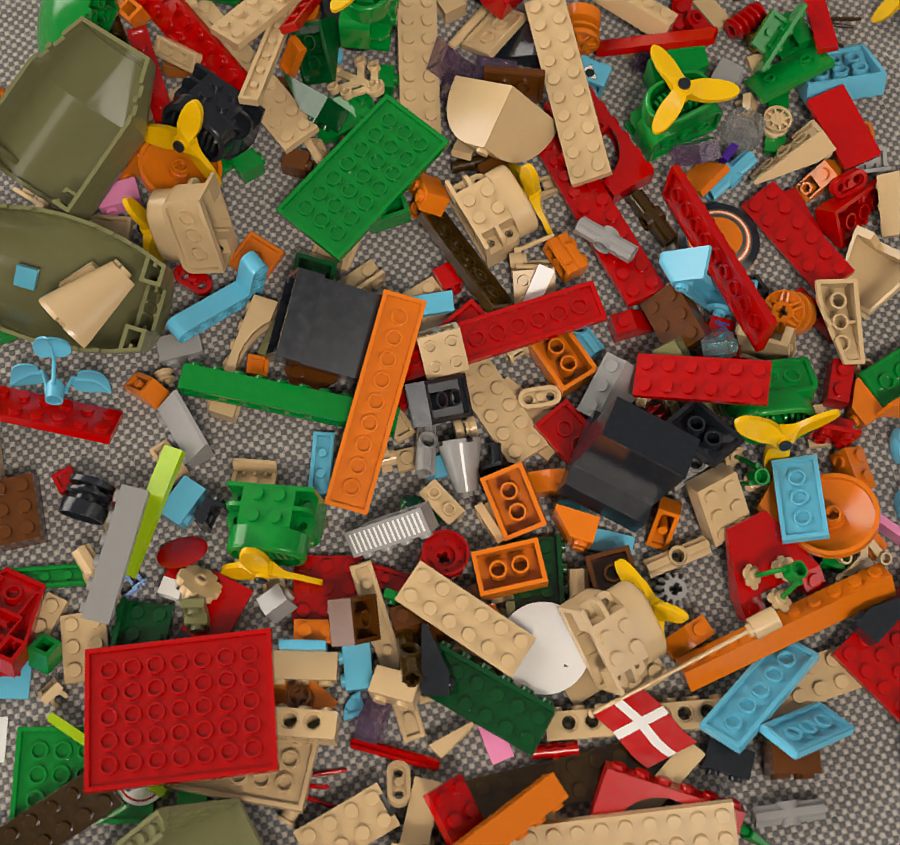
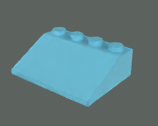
[797,44,887,106]

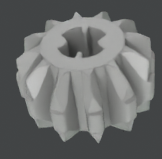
[654,571,694,609]

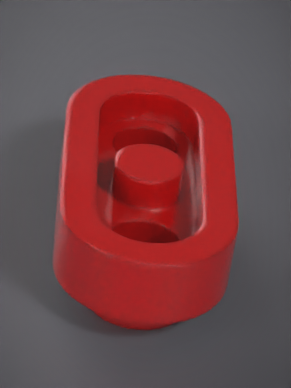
[683,9,712,47]
[829,168,868,198]
[173,264,213,296]

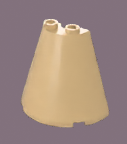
[845,225,900,320]
[38,259,135,348]

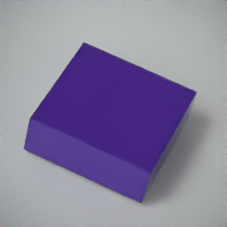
[717,142,739,164]

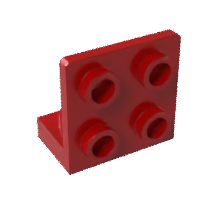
[805,413,862,448]

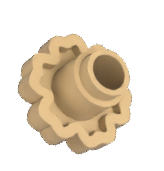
[175,565,222,604]

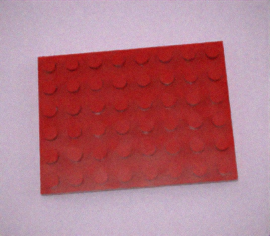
[84,628,280,794]

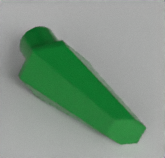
[739,823,770,845]

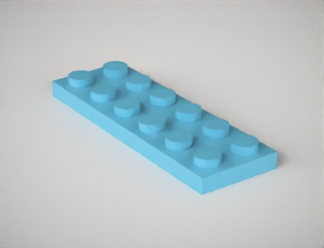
[700,642,819,754]

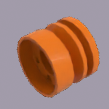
[568,2,601,55]
[765,289,817,336]

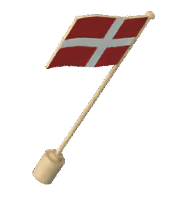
[588,606,783,768]

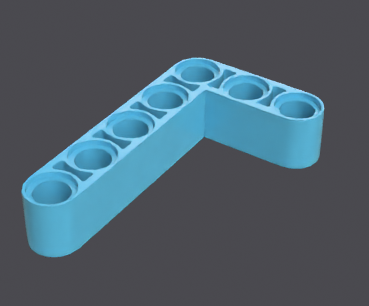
[166,251,268,343]

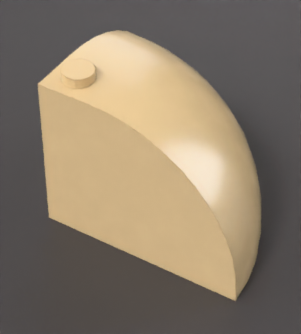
[447,76,557,163]

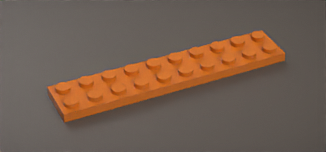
[324,289,427,515]

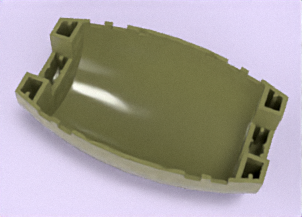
[0,203,174,354]

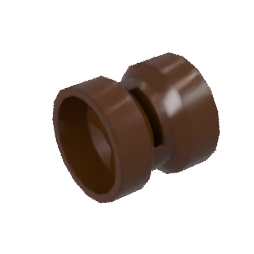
[287,683,314,708]

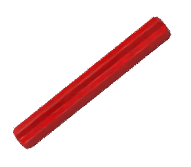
[350,736,440,772]

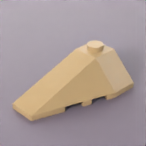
[749,119,836,185]
[815,278,865,365]

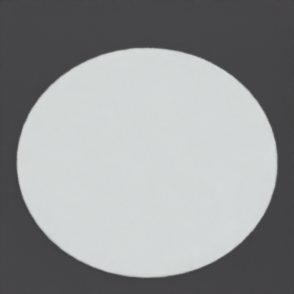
[508,602,586,695]

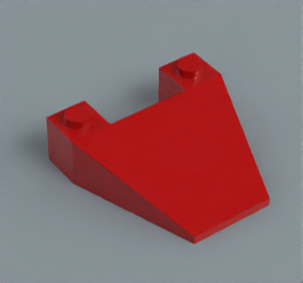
[725,510,827,624]
[0,567,46,678]

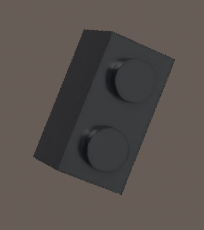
[699,739,756,784]

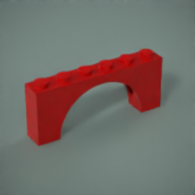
[543,86,655,203]
[589,760,746,835]

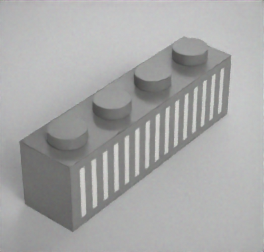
[344,501,439,558]

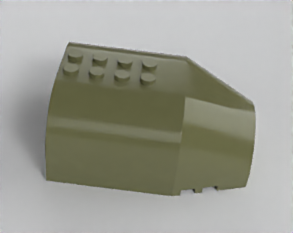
[0,16,156,221]

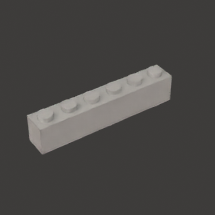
[79,484,150,625]

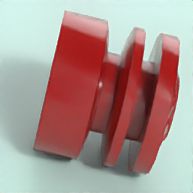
[418,529,470,582]

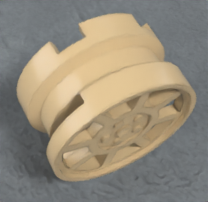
[760,105,792,139]

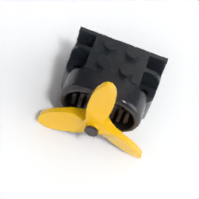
[145,62,266,187]

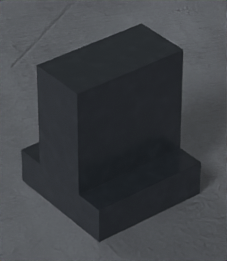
[265,267,382,383]
[556,396,700,533]

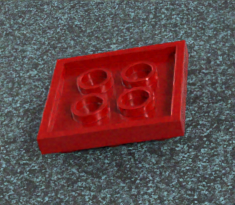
[292,555,362,624]

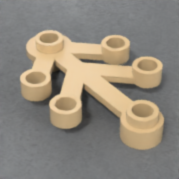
[327,55,385,101]
[835,539,892,611]

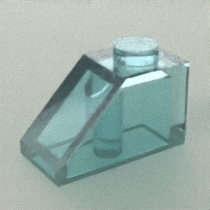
[701,328,738,358]

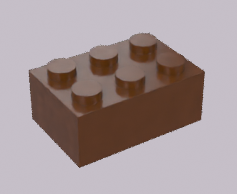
[640,283,715,352]
[0,473,48,552]

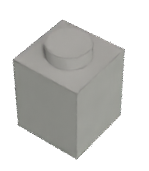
[256,583,298,624]

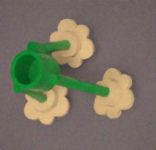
[725,446,770,494]
[742,555,808,612]

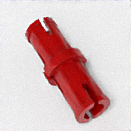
[532,740,579,760]

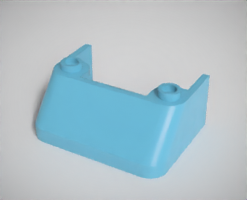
[659,245,758,318]

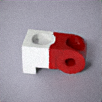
[157,567,186,603]

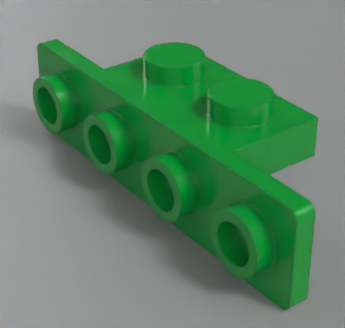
[749,2,808,75]

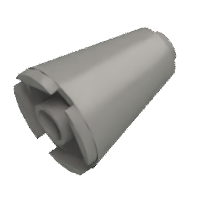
[438,437,481,498]

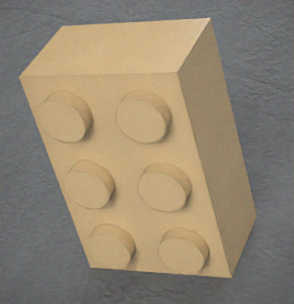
[685,463,750,547]

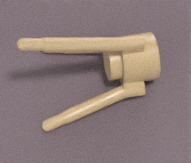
[509,233,555,270]

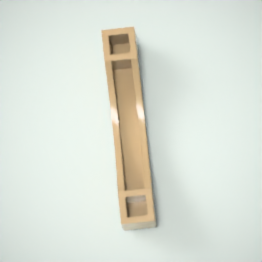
[207,294,279,424]

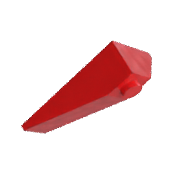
[815,178,879,249]

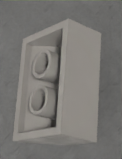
[577,352,636,417]
[158,389,215,469]

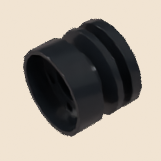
[58,474,116,525]

